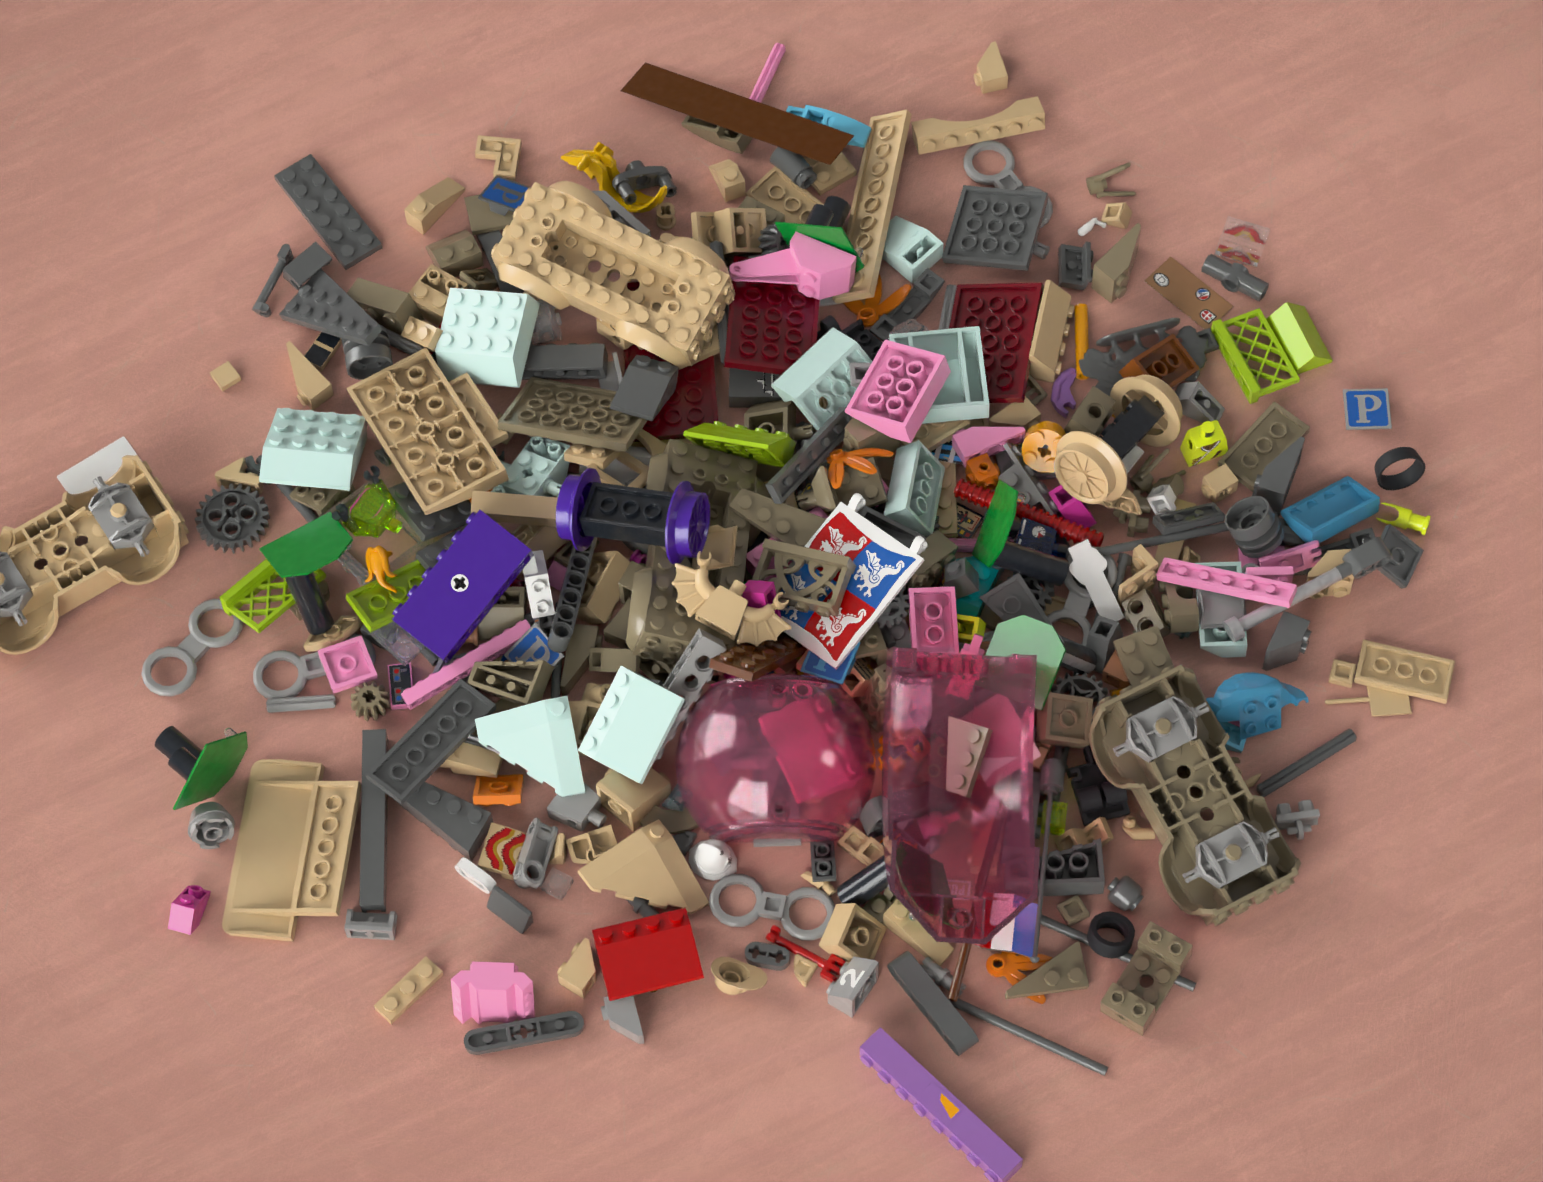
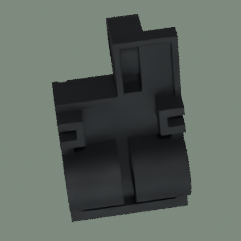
[817,315,883,361]
[1067,745,1130,826]

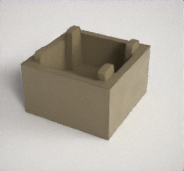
[1035,692,1093,749]

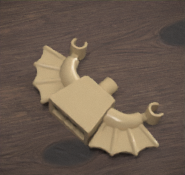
[672,551,791,646]

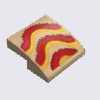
[478,822,528,881]

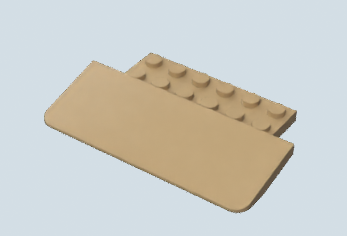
[222,759,362,942]

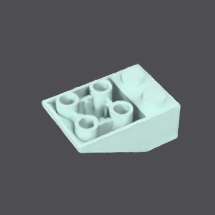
[882,216,943,283]

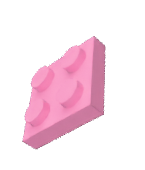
[317,635,378,694]

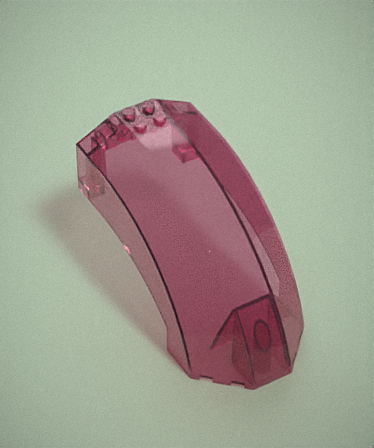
[882,647,1040,944]

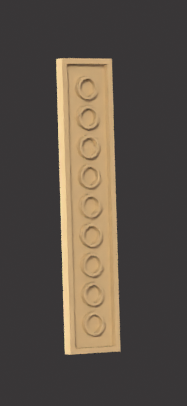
[832,110,912,304]

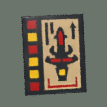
[957,502,985,539]

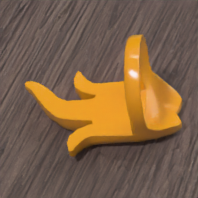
[365,545,397,593]

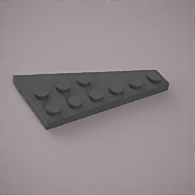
[279,269,382,346]

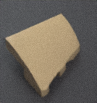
[566,824,617,864]

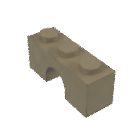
[1158,581,1199,633]

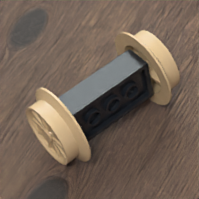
[1054,375,1183,504]

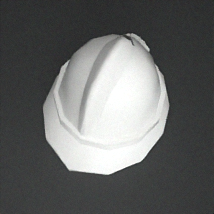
[689,839,737,881]

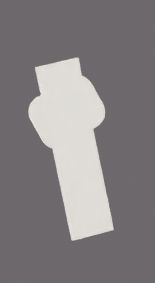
[1068,539,1124,621]

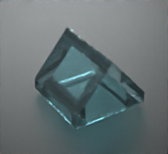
[662,781,694,812]

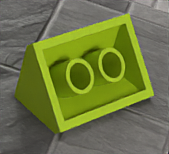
[1266,302,1333,375]

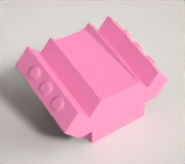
[451,962,535,1025]

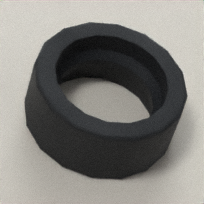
[1087,911,1135,959]

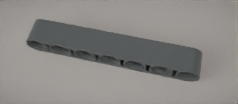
[547,537,597,653]

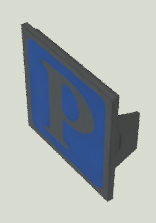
[478,175,529,216]

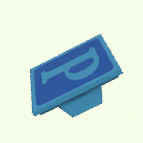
[800,642,861,685]

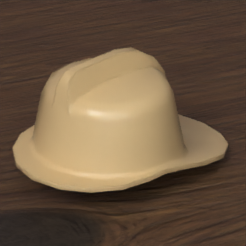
[711,957,767,995]

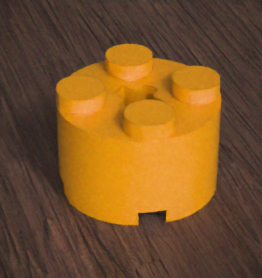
[1022,421,1066,473]

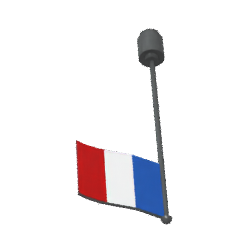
[972,758,1065,963]

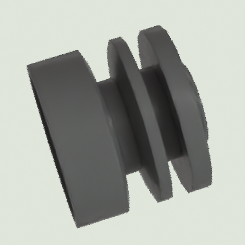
[341,325,393,380]
[1224,496,1285,558]

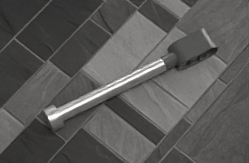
[1223,537,1393,642]

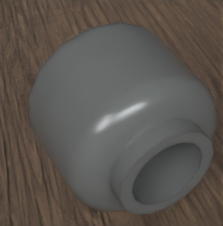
[1107,876,1144,911]

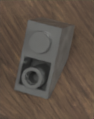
[1086,615,1124,674]

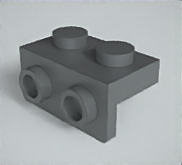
[1058,242,1093,290]

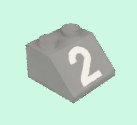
[826,956,879,1018]

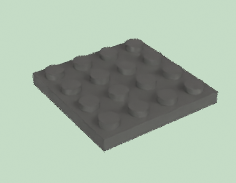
[942,185,1049,271]

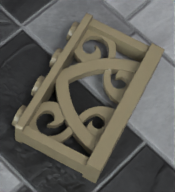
[752,538,856,618]

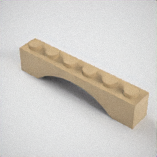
[911,96,1045,155]

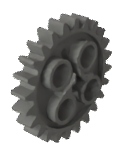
[195,483,270,554]

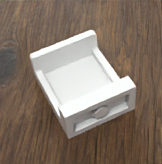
[523,550,555,618]

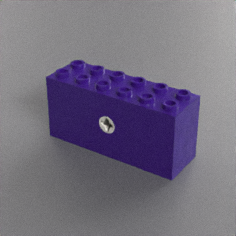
[392,510,534,664]

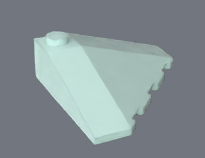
[475,696,586,797]

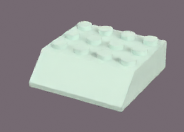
[435,288,540,388]
[889,326,989,424]
[259,408,367,491]

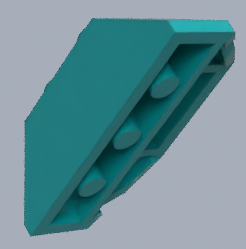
[956,556,1004,617]

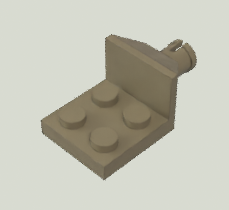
[797,457,888,514]

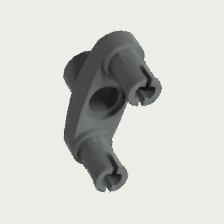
[612,160,677,205]

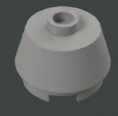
[188,802,235,849]

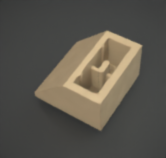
[409,264,468,327]
[1306,549,1354,599]

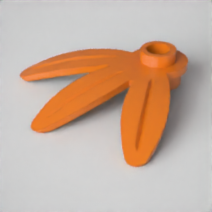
[843,274,911,327]
[827,448,894,489]
[986,951,1053,1004]

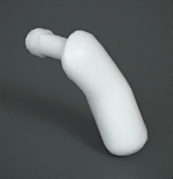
[1077,218,1107,236]

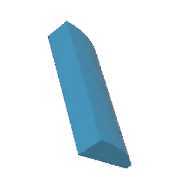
[1281,476,1380,543]

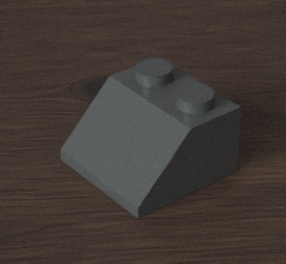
[1262,611,1312,671]

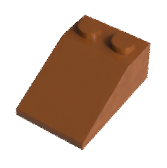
[1119,334,1200,389]

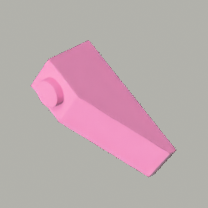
[952,427,1026,468]

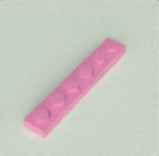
[1156,557,1297,608]

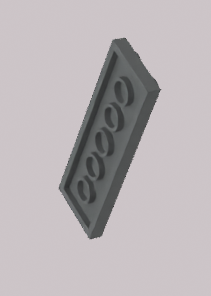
[274,154,382,270]
[366,679,496,805]

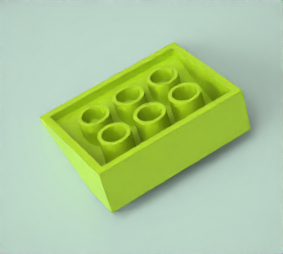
[683,421,796,467]

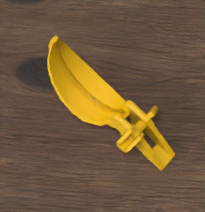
[560,142,667,213]

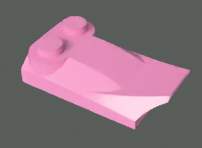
[907,586,959,672]

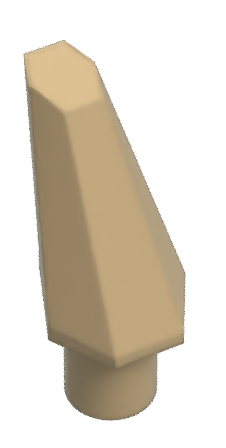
[800,871,836,896]

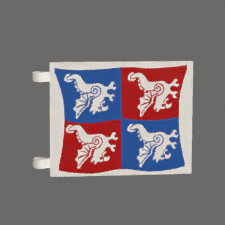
[780,493,928,670]

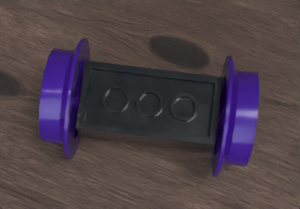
[556,468,710,564]

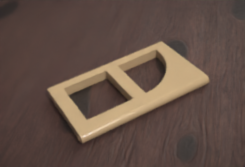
[586,429,667,488]

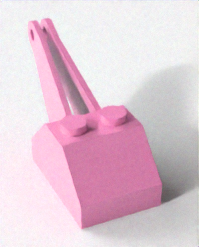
[729,232,857,300]

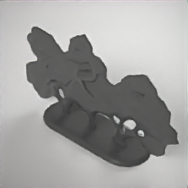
[1078,318,1208,396]

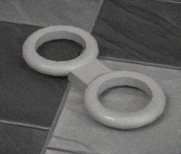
[963,140,1053,228]
[1047,546,1118,646]
[141,599,243,697]
[253,633,376,699]
[709,874,835,940]

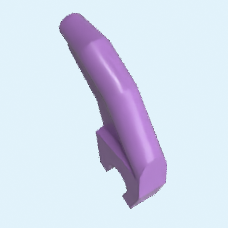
[1051,367,1076,419]

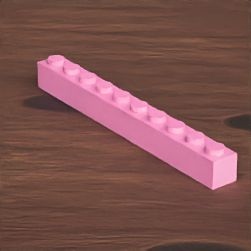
[401,619,531,710]

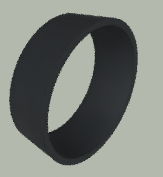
[1374,447,1426,490]

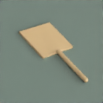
[1325,686,1412,717]

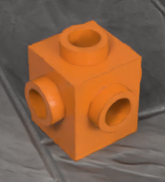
[965,453,1000,490]

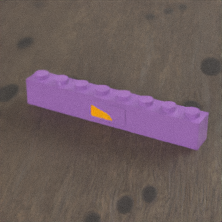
[860,1027,1023,1182]

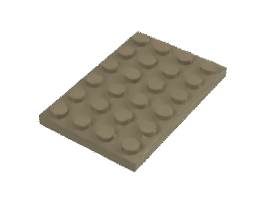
[498,377,648,452]

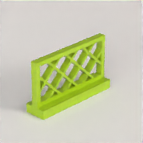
[1211,308,1300,404]
[219,559,326,633]

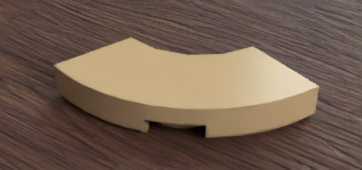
[303,616,363,652]

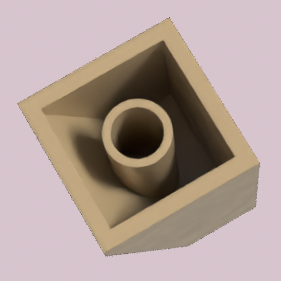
[596,766,671,832]

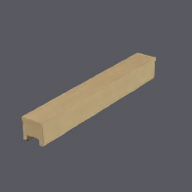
[471,490,558,527]

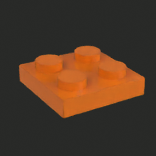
[473,774,524,807]

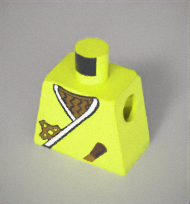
[1180,420,1228,467]

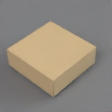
[210,361,241,392]
[1328,659,1357,688]

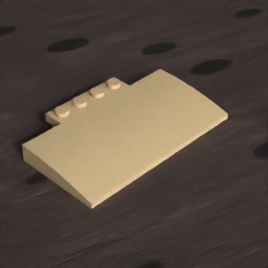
[346,348,509,515]

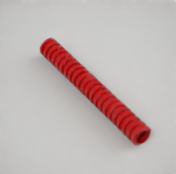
[954,478,1104,547]

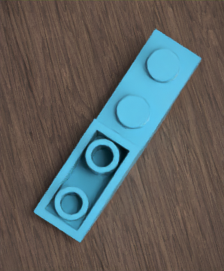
[786,105,872,148]

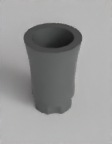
[770,147,817,189]

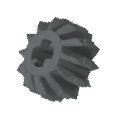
[758,224,789,256]

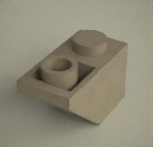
[589,647,641,673]

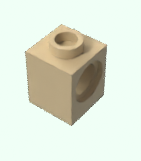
[1201,463,1239,504]

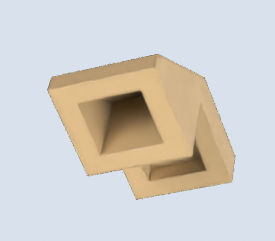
[1055,817,1114,851]

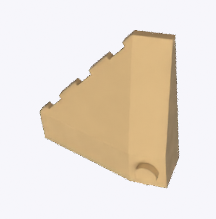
[578,819,709,915]

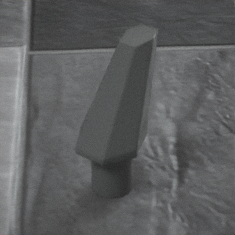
[245,456,273,485]

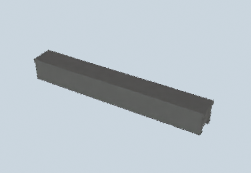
[360,729,388,913]

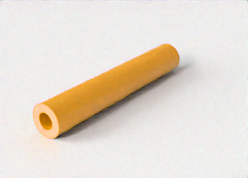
[1074,303,1089,380]

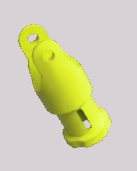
[1376,502,1431,535]

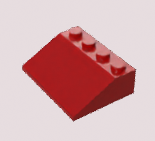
[592,907,704,1001]

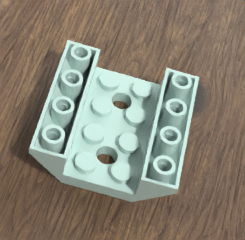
[771,327,873,446]

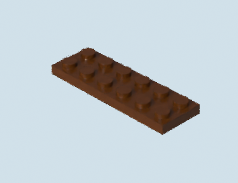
[709,632,807,682]

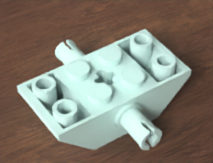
[491,436,570,497]

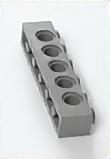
[652,628,727,766]

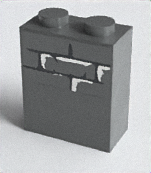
[729,368,782,408]

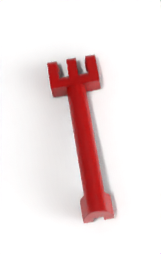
[766,925,846,983]

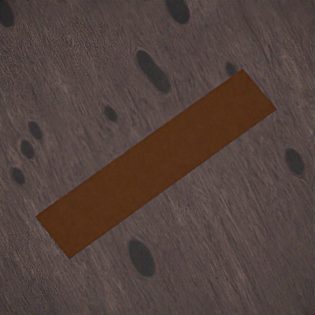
[620,62,854,165]

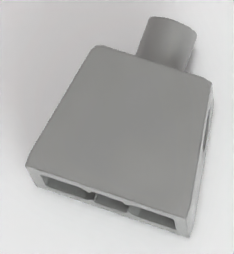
[547,783,607,831]

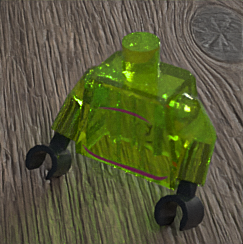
[332,465,402,538]

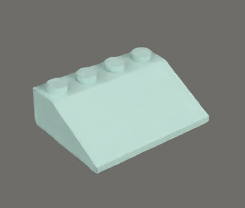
[578,666,685,784]

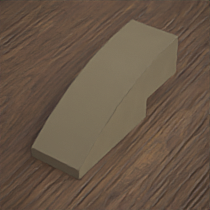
[681,115,753,154]

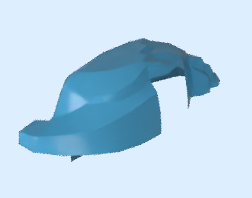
[1206,672,1309,740]

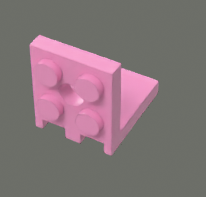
[1238,546,1294,600]

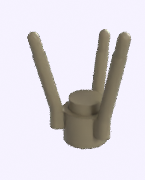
[1086,162,1136,198]
[1130,448,1186,494]

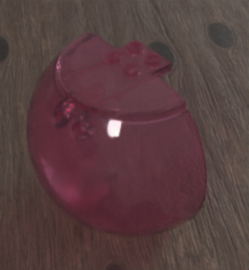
[675,674,876,843]

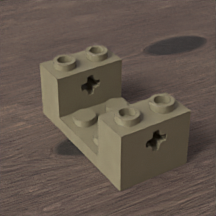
[1100,921,1193,1036]

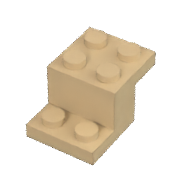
[691,208,767,258]

